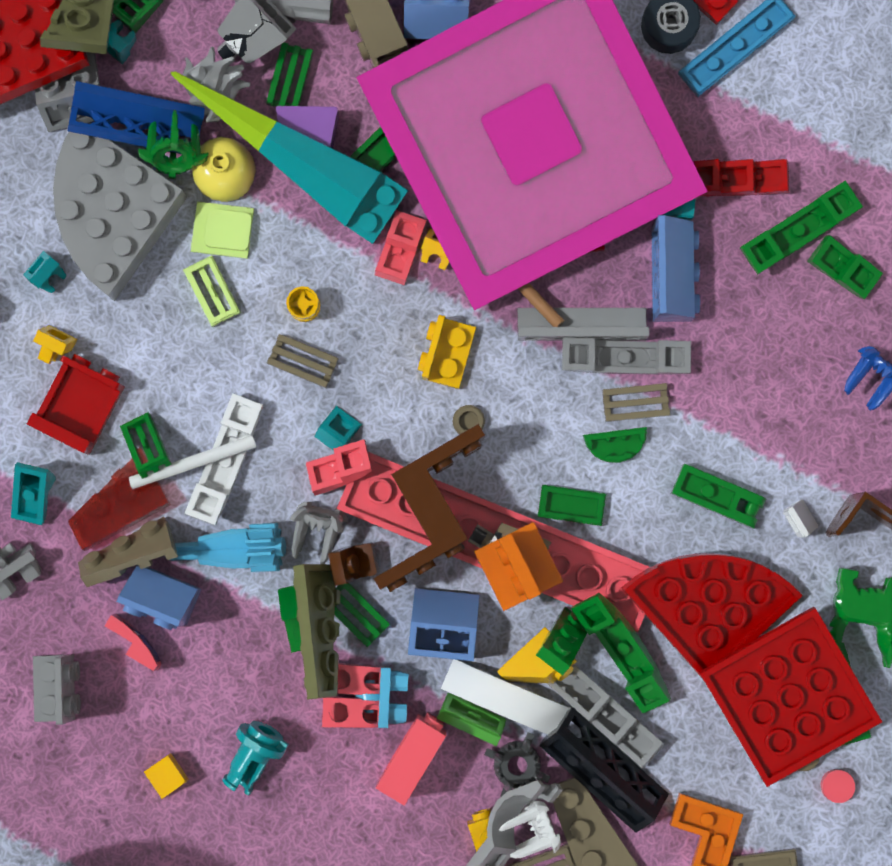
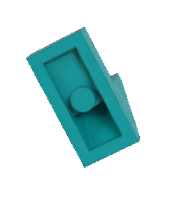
[11,462,56,525]

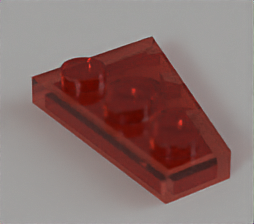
[68,447,171,551]

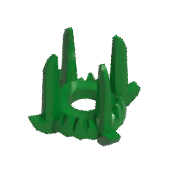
[138,110,208,179]

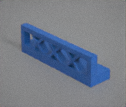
[68,81,205,154]

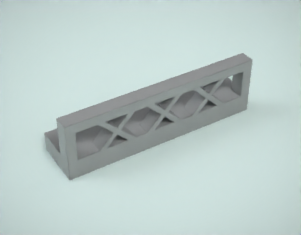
[517,308,649,341]

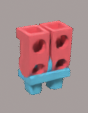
[322,663,408,728]

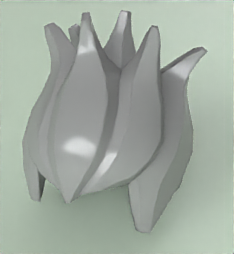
[182,46,250,123]

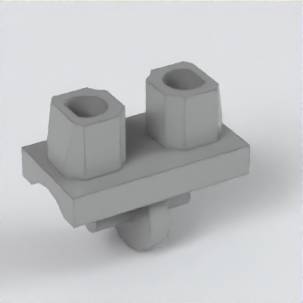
[0,543,41,600]

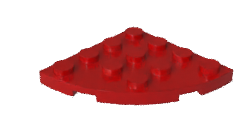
[0,0,90,104]
[621,553,803,681]

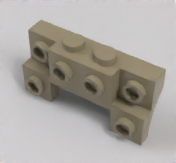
[344,0,411,68]

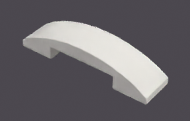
[184,393,263,526]
[441,659,571,734]

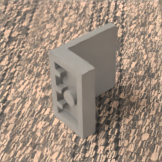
[35,52,100,132]
[33,654,81,725]

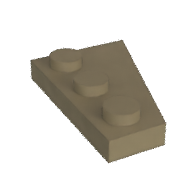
[78,517,178,587]

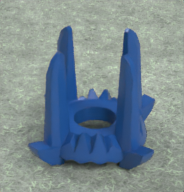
[844,346,892,411]

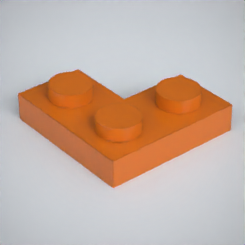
[669,793,743,866]

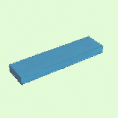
[678,0,796,97]

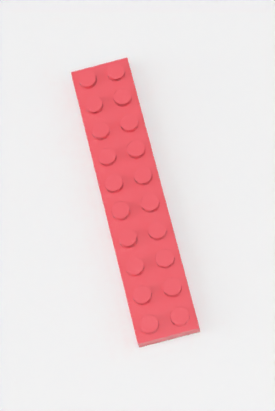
[337,452,650,632]

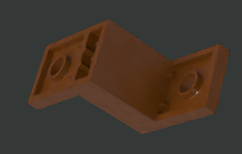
[373,424,485,592]

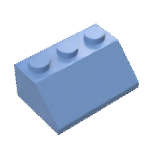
[651,215,700,322]

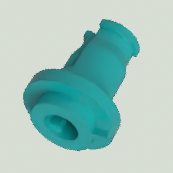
[222,721,289,795]

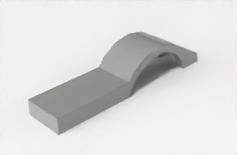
[466,780,563,866]

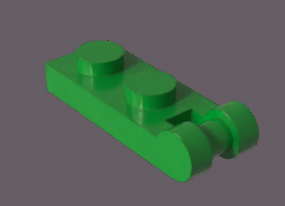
[670,464,767,529]

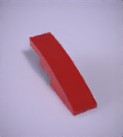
[693,159,789,197]

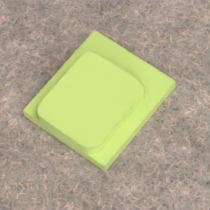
[190,201,254,259]

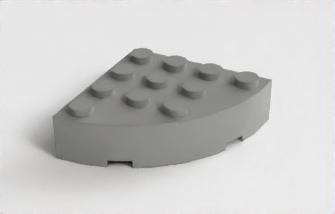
[53,118,187,301]

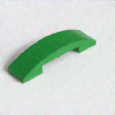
[740,180,863,275]
[571,593,671,713]

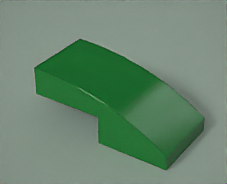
[807,235,883,299]

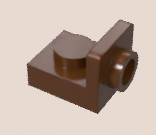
[328,542,379,586]

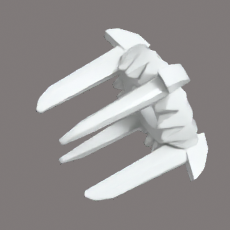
[499,800,561,859]

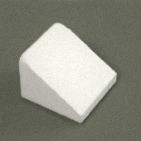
[783,499,818,538]

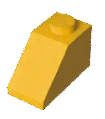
[497,627,577,684]

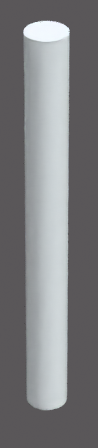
[128,435,256,489]

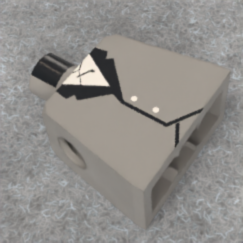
[217,0,296,64]

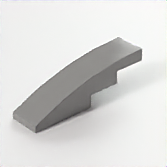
[547,665,665,769]

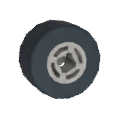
[641,0,701,54]

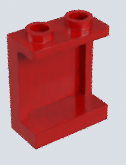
[26,354,125,455]

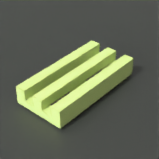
[183,255,241,327]

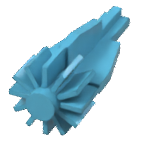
[170,523,286,572]

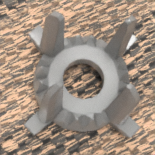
[290,502,348,564]

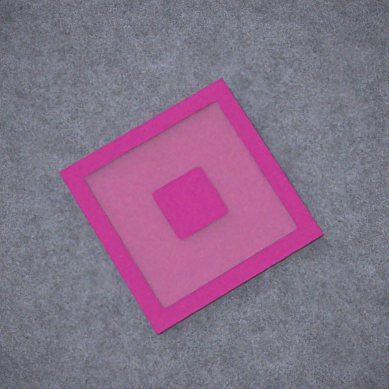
[356,0,708,311]

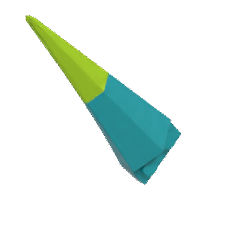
[171,72,409,244]

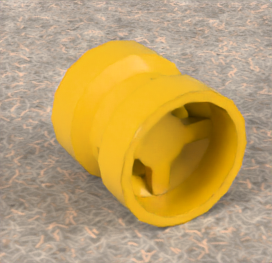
[286,286,321,322]

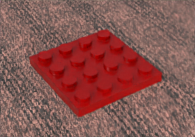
[699,606,882,787]

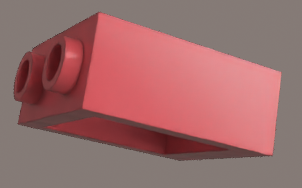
[376,712,446,806]

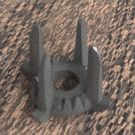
[484,732,551,797]

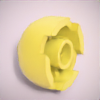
[191,137,256,202]

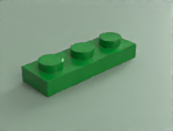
[536,606,587,676]

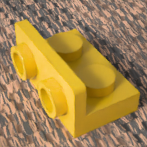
[417,315,476,389]

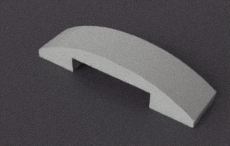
[562,337,691,375]

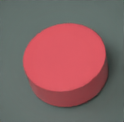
[821,769,855,803]

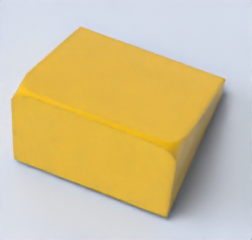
[144,753,189,799]

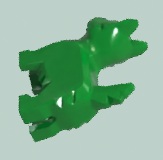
[829,568,892,668]

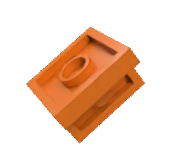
[474,522,563,611]

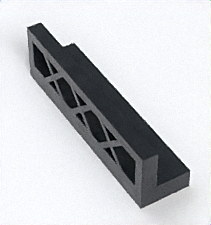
[539,707,669,833]

